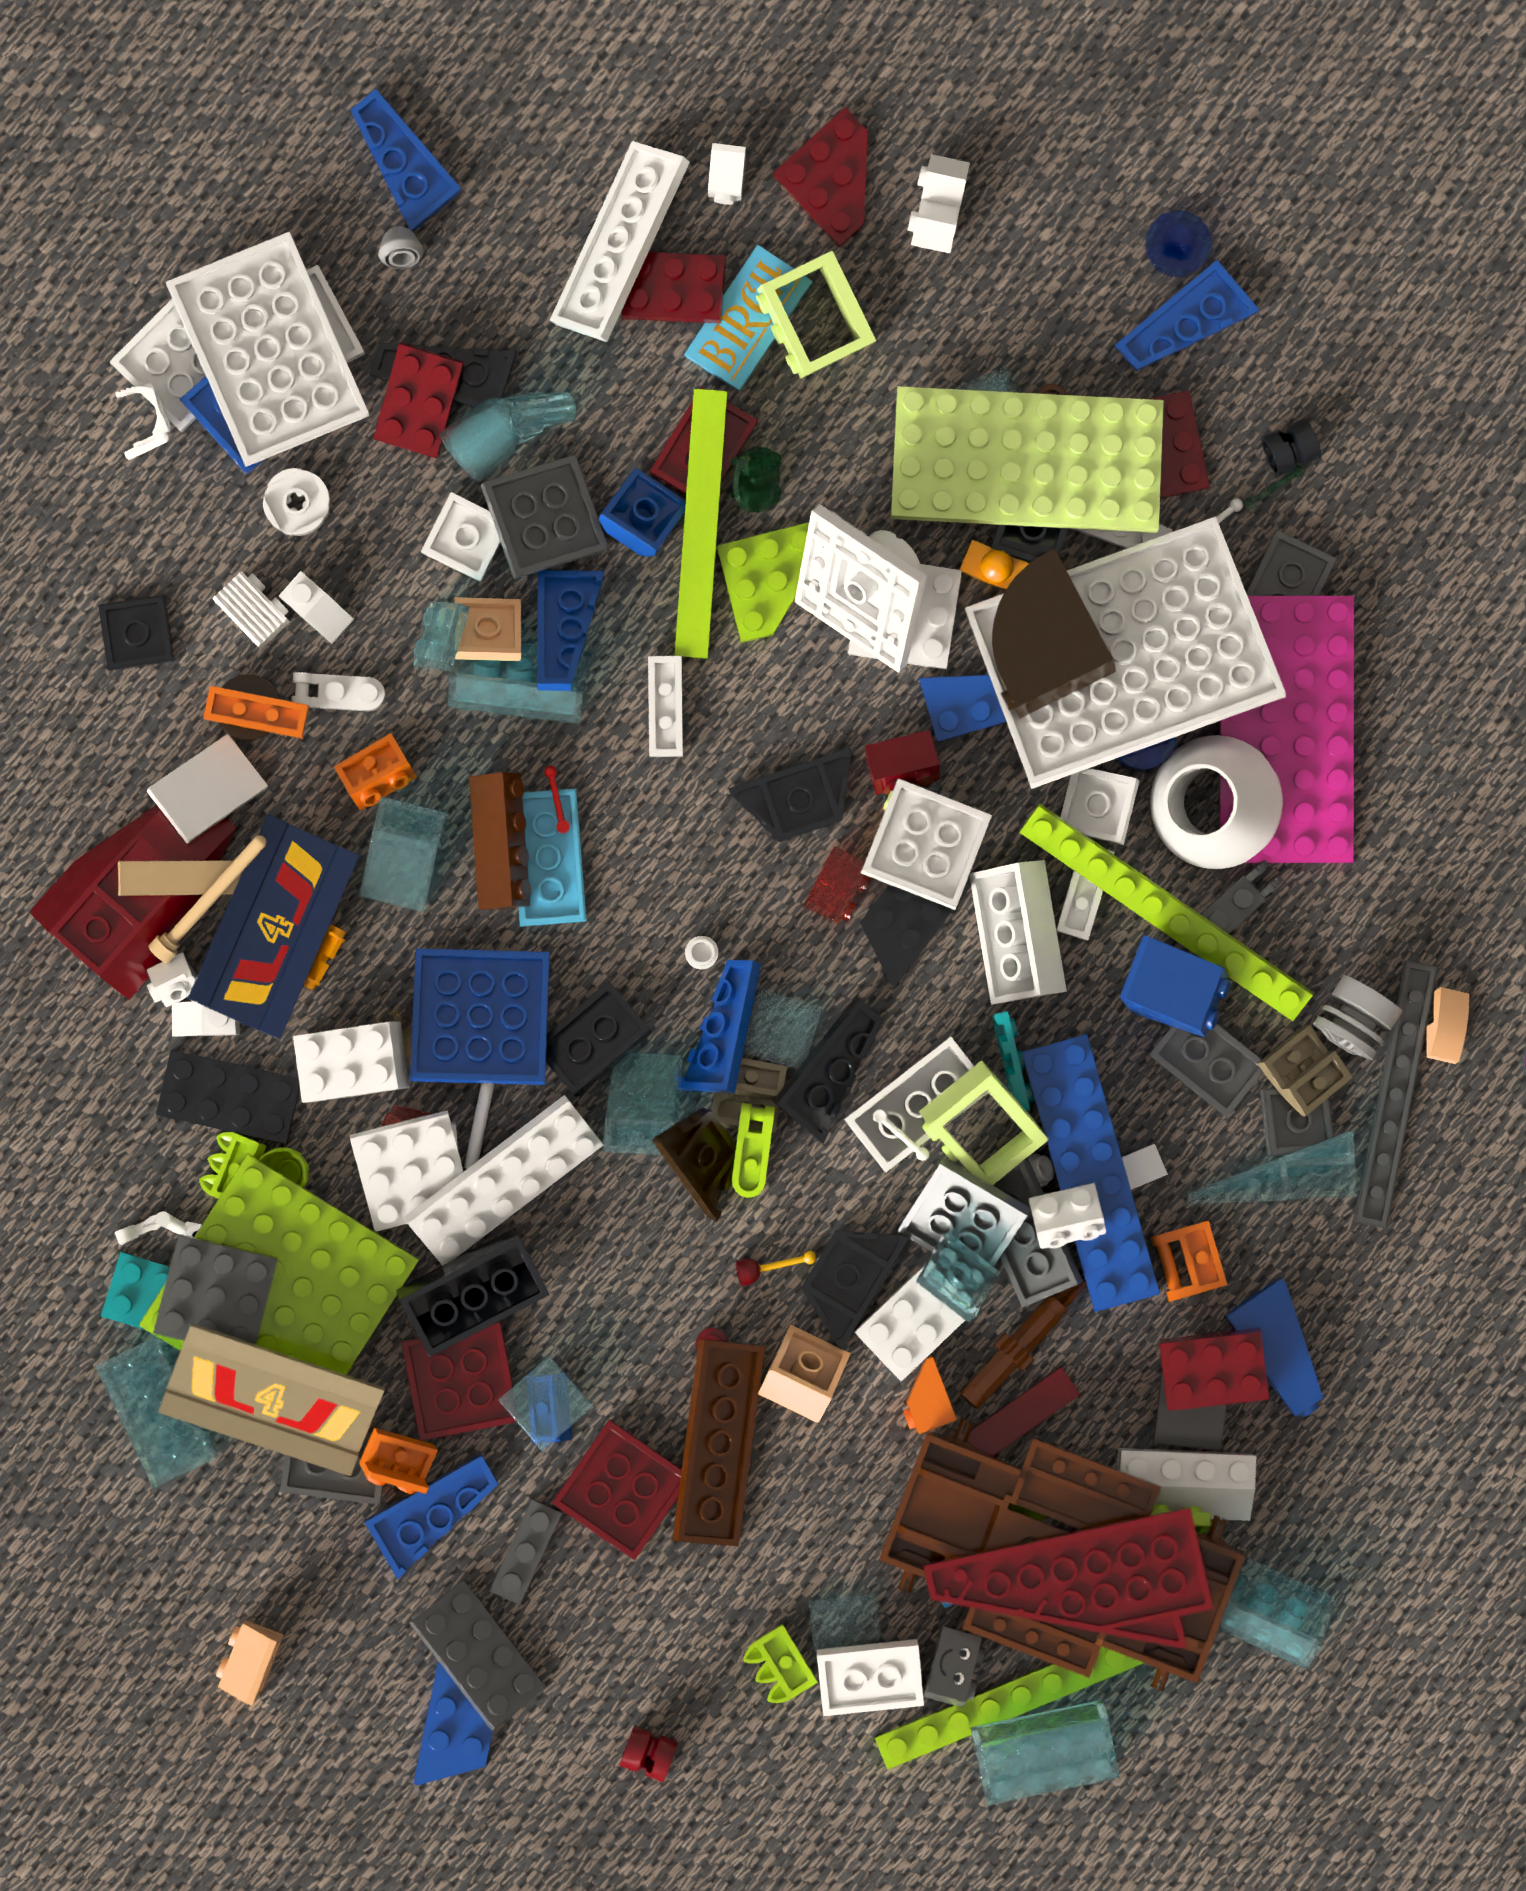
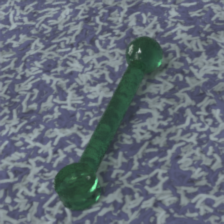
[1244,465,1305,509]

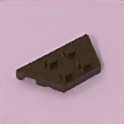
[652,1108,736,1221]

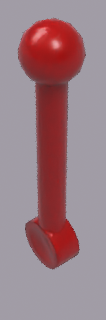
[544,765,570,834]

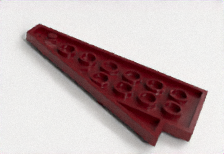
[923,1507,1213,1648]

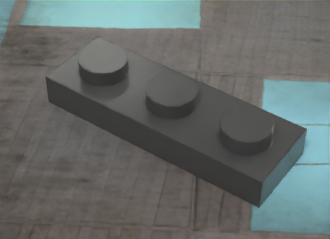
[490,1498,562,1605]

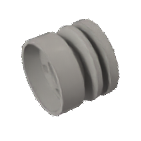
[1313,975,1403,1060]

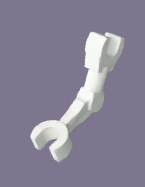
[114,1211,202,1245]

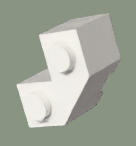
[908,154,970,253]

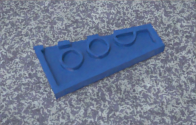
[351,89,462,232]
[1115,260,1259,372]
[537,570,604,691]
[676,960,761,1093]

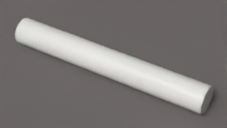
[464,1083,495,1169]

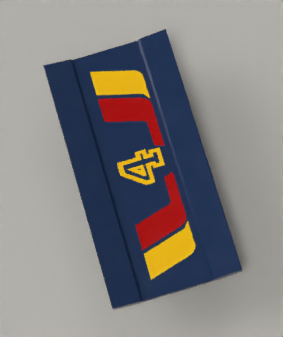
[187,814,360,1039]

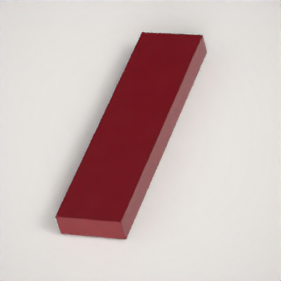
[967,1367,1081,1457]

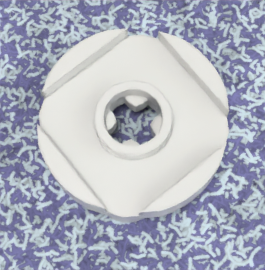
[263,468,330,536]

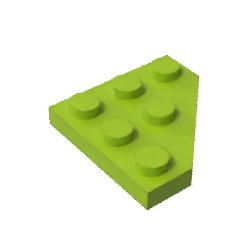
[717,522,809,643]

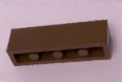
[469,772,531,910]

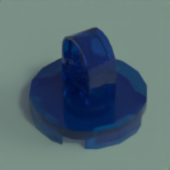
[1145,210,1211,277]

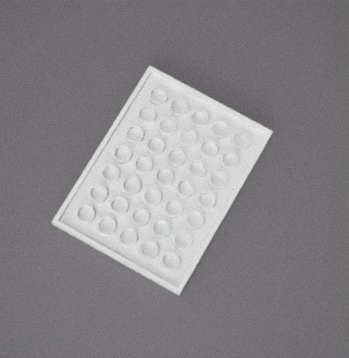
[965,516,1286,789]

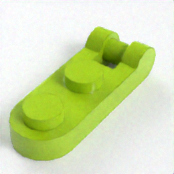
[732,1103,775,1198]

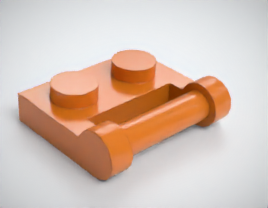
[1150,1220,1228,1302]

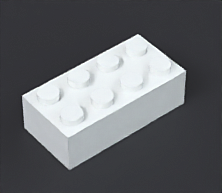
[844,1037,989,1172]

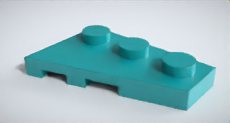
[991,1011,1034,1111]

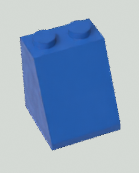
[1120,935,1231,1038]

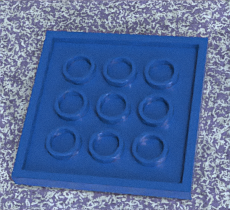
[410,948,550,1085]

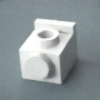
[147,952,197,1007]

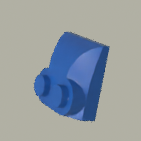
[598,467,686,557]

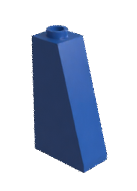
[1224,1278,1323,1418]

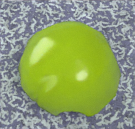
[259,1147,309,1188]

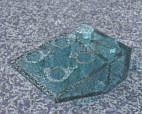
[360,797,449,913]
[603,1053,682,1155]

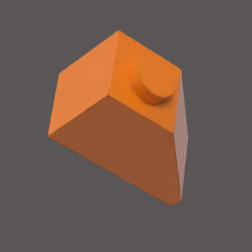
[903,1356,957,1434]

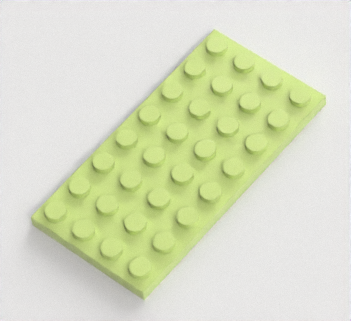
[891,386,1164,533]

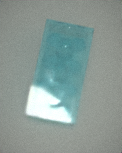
[95,1336,219,1488]
[970,1700,1120,1806]

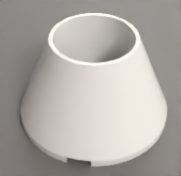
[1150,735,1283,869]

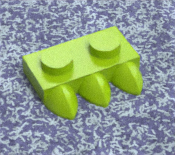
[199,1132,266,1199]
[743,1623,818,1703]

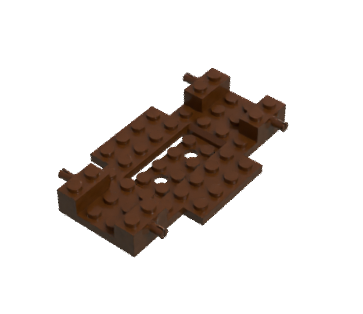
[879,1418,1245,1691]

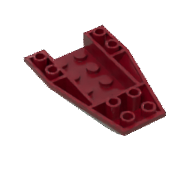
[30,805,237,1000]

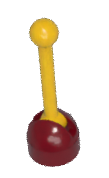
[735,1251,816,1287]

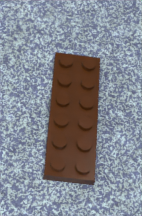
[672,1339,765,1546]

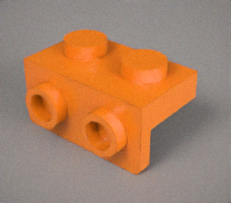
[359,1428,438,1494]

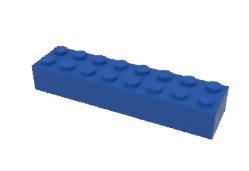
[1022,1034,1160,1312]

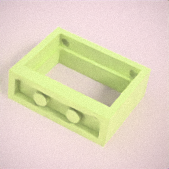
[756,251,876,379]
[919,1060,1049,1186]

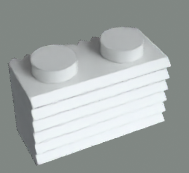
[212,571,290,650]

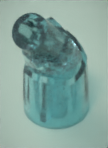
[439,392,576,482]

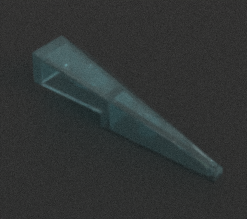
[1188,1131,1357,1205]

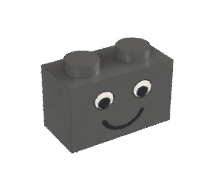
[923,1626,985,1707]

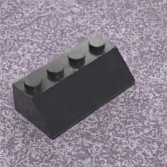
[396,1228,549,1357]

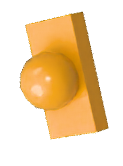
[960,540,1030,591]

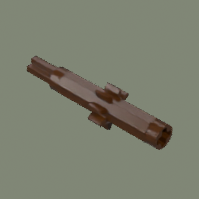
[960,1279,1087,1410]

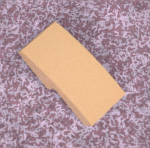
[1427,987,1469,1064]

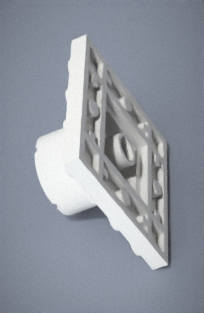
[795,504,927,673]

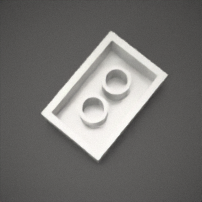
[293,1022,410,1103]
[854,1262,974,1381]

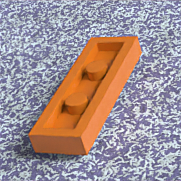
[203,686,310,739]

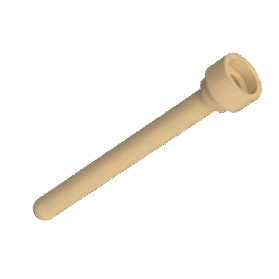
[148,835,266,963]

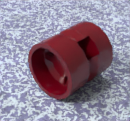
[619,1725,678,1782]

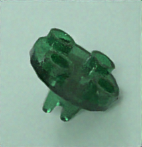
[731,446,781,513]

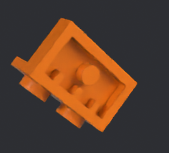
[334,733,417,810]

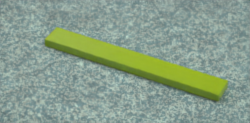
[675,389,727,659]

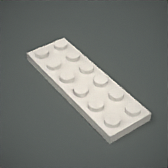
[550,141,690,342]
[404,1095,603,1265]

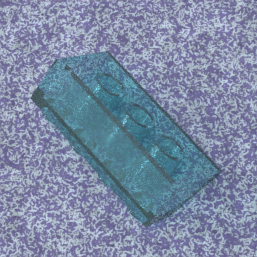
[448,643,590,724]
[1218,1557,1335,1670]

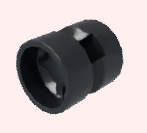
[1261,418,1322,476]

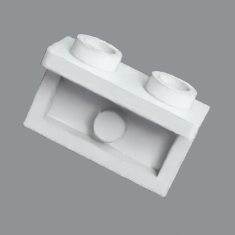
[1029,1183,1106,1248]

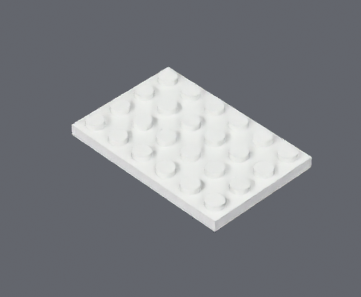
[166,232,369,467]

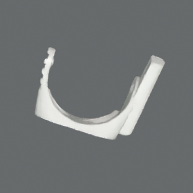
[115,382,171,460]

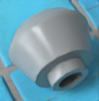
[378,226,424,269]

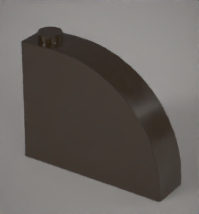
[992,549,1116,719]

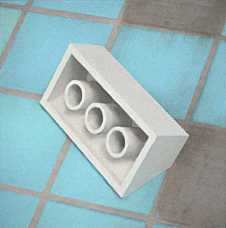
[969,860,1067,1005]
[1117,1448,1256,1521]

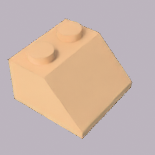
[758,1324,851,1423]
[216,1620,283,1706]

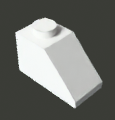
[708,143,746,204]
[279,571,354,644]
[172,1002,240,1036]

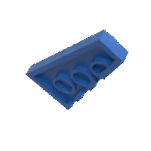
[919,675,1007,742]
[364,1453,498,1579]

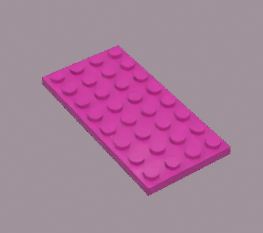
[1219,596,1354,863]

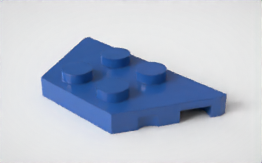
[414,1661,493,1785]

